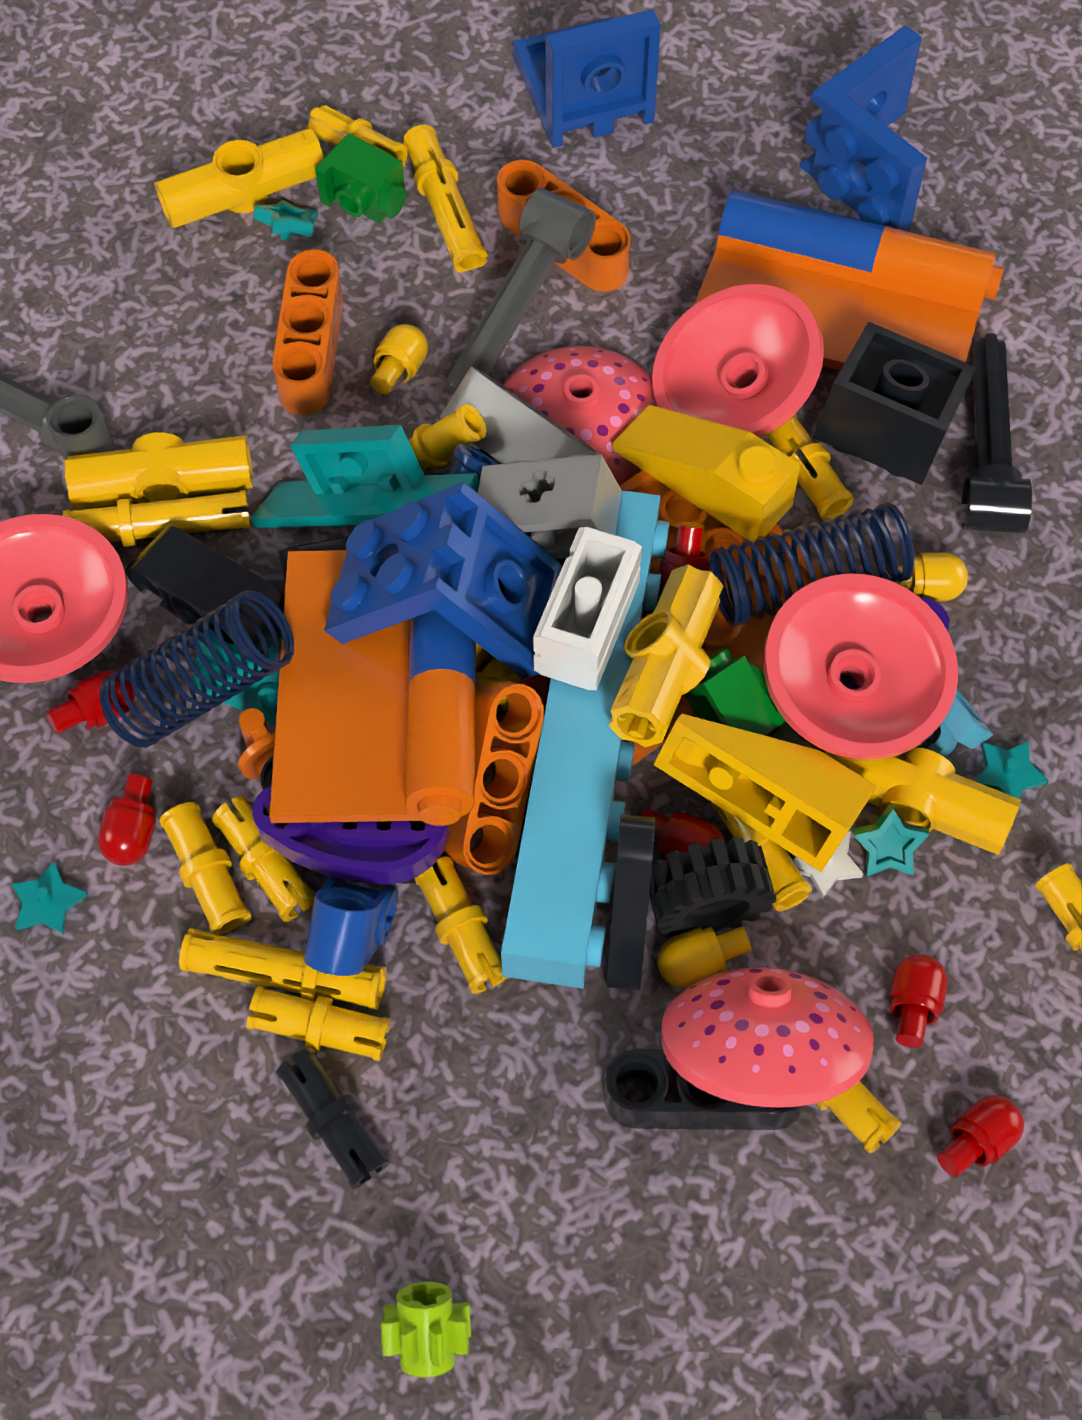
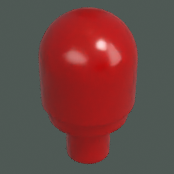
[659,522,711,596]
[46,670,135,734]
[98,774,157,866]
[641,808,726,861]
[889,954,948,1048]
[937,1095,1024,1177]

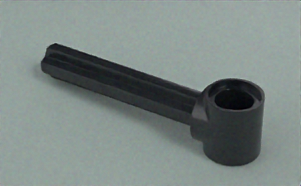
[961,333,1032,533]

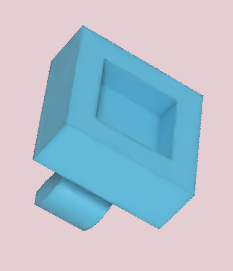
[927,688,994,756]

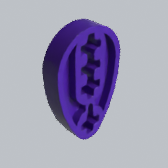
[253,785,450,884]

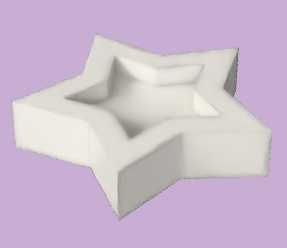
[793,831,863,898]

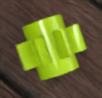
[380,1282,471,1378]

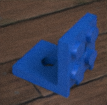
[513,9,661,148]
[800,25,927,232]
[324,481,563,679]

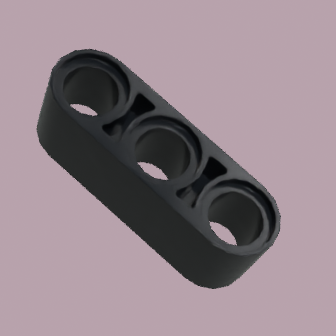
[125,525,285,654]
[604,1049,805,1130]

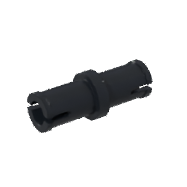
[275,1047,390,1189]

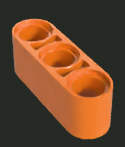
[497,160,631,292]
[272,249,343,416]
[442,677,544,875]

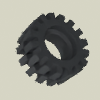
[649,838,776,937]

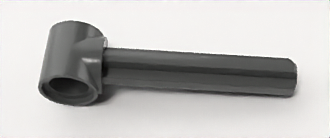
[445,188,596,395]
[0,374,115,460]

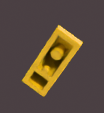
[612,405,801,543]
[653,714,877,873]

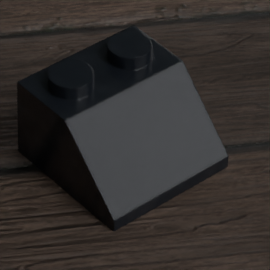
[812,321,977,485]

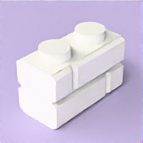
[533,526,642,691]

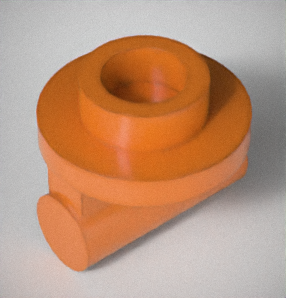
[238,708,275,779]

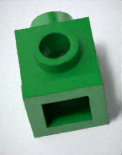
[315,133,407,224]
[684,647,786,736]

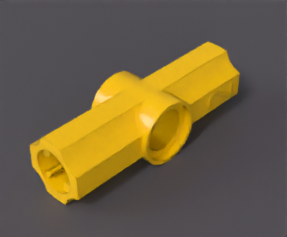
[154,128,325,229]
[64,432,254,510]
[608,564,723,747]
[825,747,1021,855]

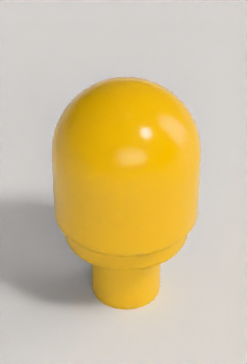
[370,324,428,395]
[885,552,968,602]
[657,926,752,988]

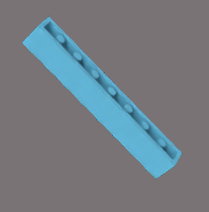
[501,490,670,989]

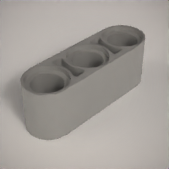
[440,366,599,464]

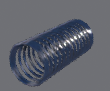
[709,502,915,627]
[99,590,294,748]

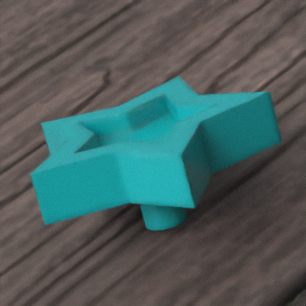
[253,199,318,240]
[975,741,1049,799]
[851,803,930,877]
[11,862,88,935]

